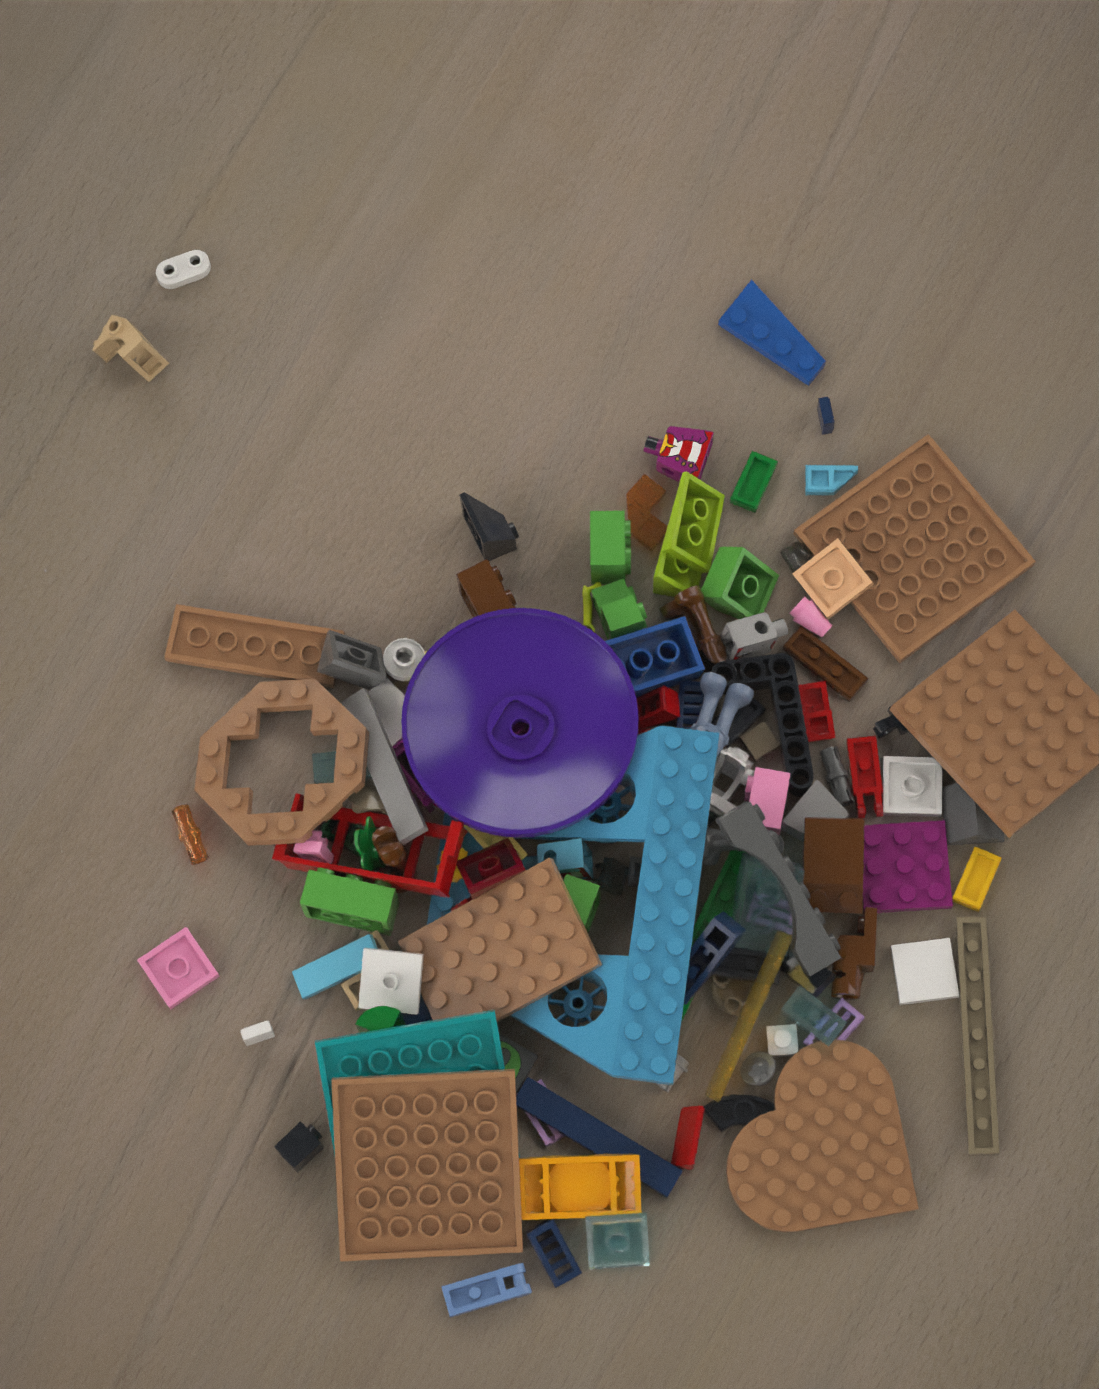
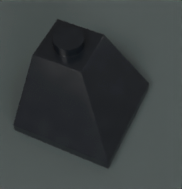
[459,492,519,561]

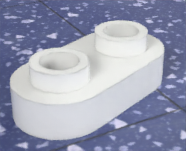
[156,250,211,289]

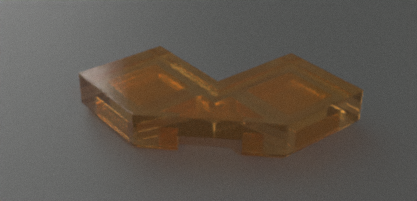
[626,474,667,552]

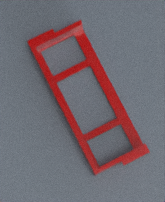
[272,793,468,898]

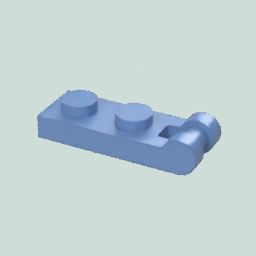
[441,1263,532,1318]

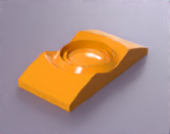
[519,1154,642,1220]

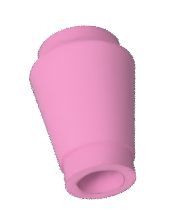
[789,597,833,638]

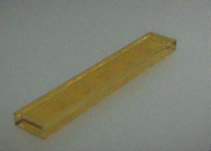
[705,930,792,1102]

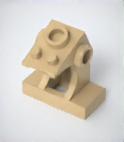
[92,315,169,382]

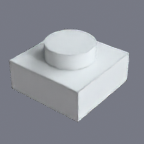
[766,1024,799,1058]

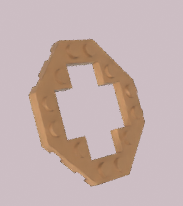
[194,679,369,846]

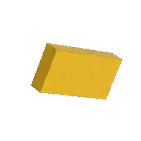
[952,846,1002,912]

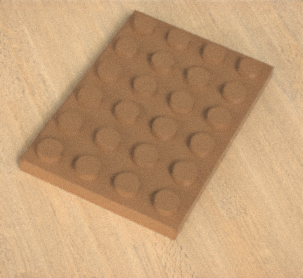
[398,858,602,1022]

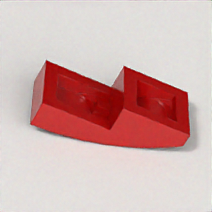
[798,681,835,742]

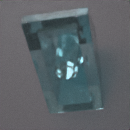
[780,985,847,1047]

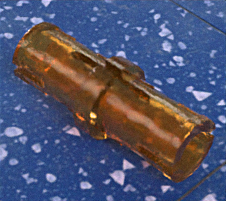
[171,804,209,865]

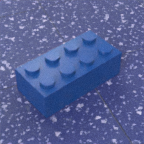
[605,616,705,698]

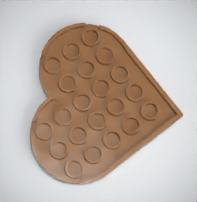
[726,1040,919,1232]

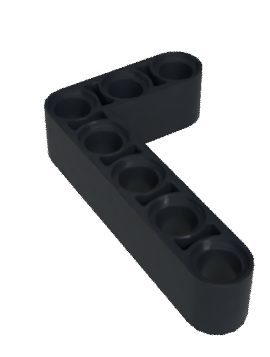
[711,653,814,796]

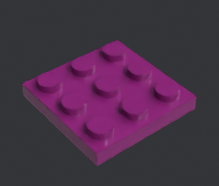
[863,820,953,914]

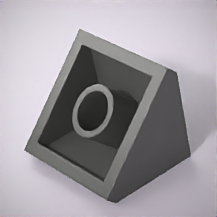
[317,630,386,690]
[942,783,1005,846]

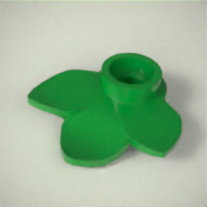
[354,816,386,871]

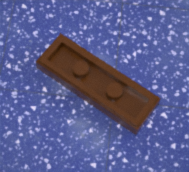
[783,626,868,702]

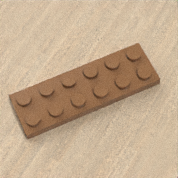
[164,604,345,688]

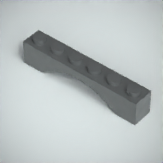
[715,802,841,976]

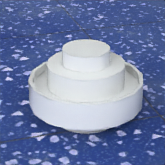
[383,638,425,681]

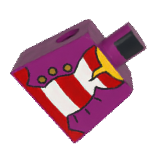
[644,426,714,483]

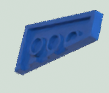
[718,279,826,386]

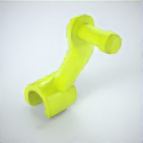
[582,582,602,633]

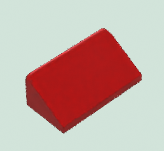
[671,1105,705,1170]

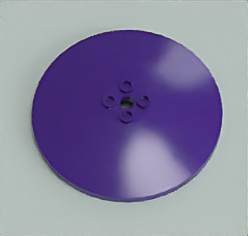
[401,608,638,838]

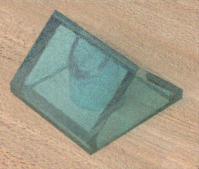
[585,1212,650,1269]

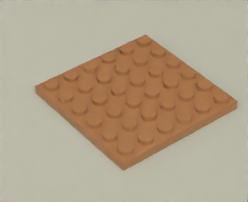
[793,434,1036,663]
[890,610,1099,838]
[331,1069,523,1261]

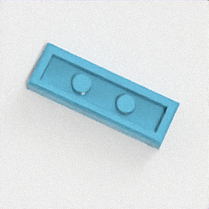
[292,934,378,999]

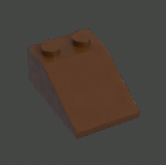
[802,817,864,914]

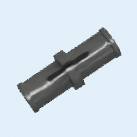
[820,746,854,807]

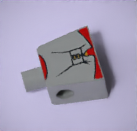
[720,612,788,661]

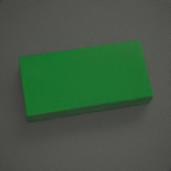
[730,451,778,513]

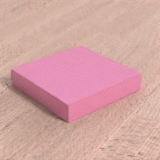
[137,927,220,1010]

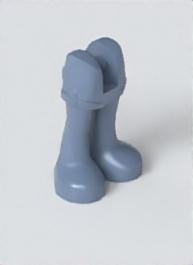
[690,672,754,759]

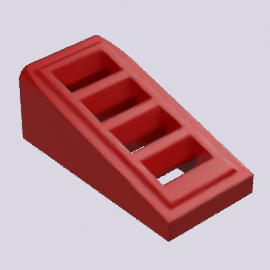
[636,686,680,730]

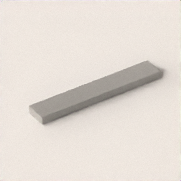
[340,688,428,845]

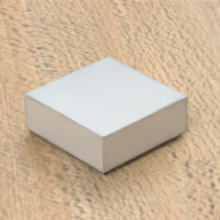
[240,1021,275,1046]

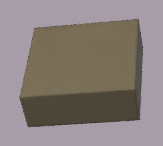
[740,722,780,762]

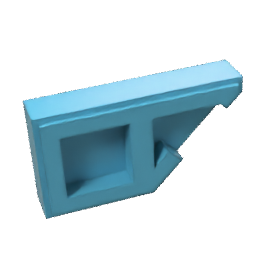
[805,465,858,495]

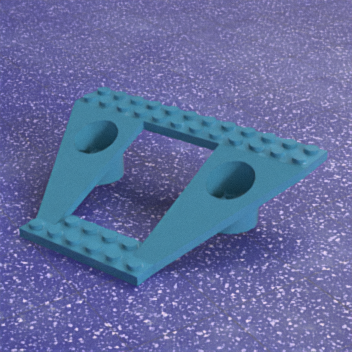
[427,725,719,1085]

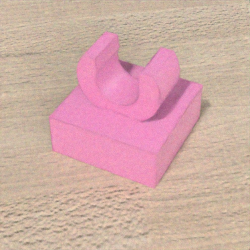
[294,830,334,864]

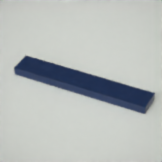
[516,1077,683,1198]

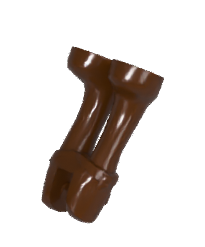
[659,585,728,673]
[372,826,417,894]

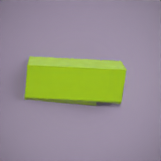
[653,471,725,597]

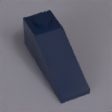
[684,912,747,1005]

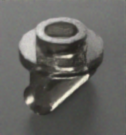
[780,542,813,573]

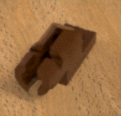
[831,907,877,1000]

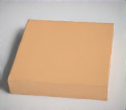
[792,538,874,620]

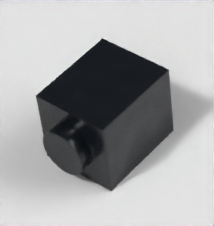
[274,1121,324,1173]

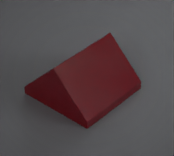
[456,837,526,900]

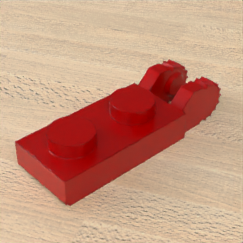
[846,736,883,818]

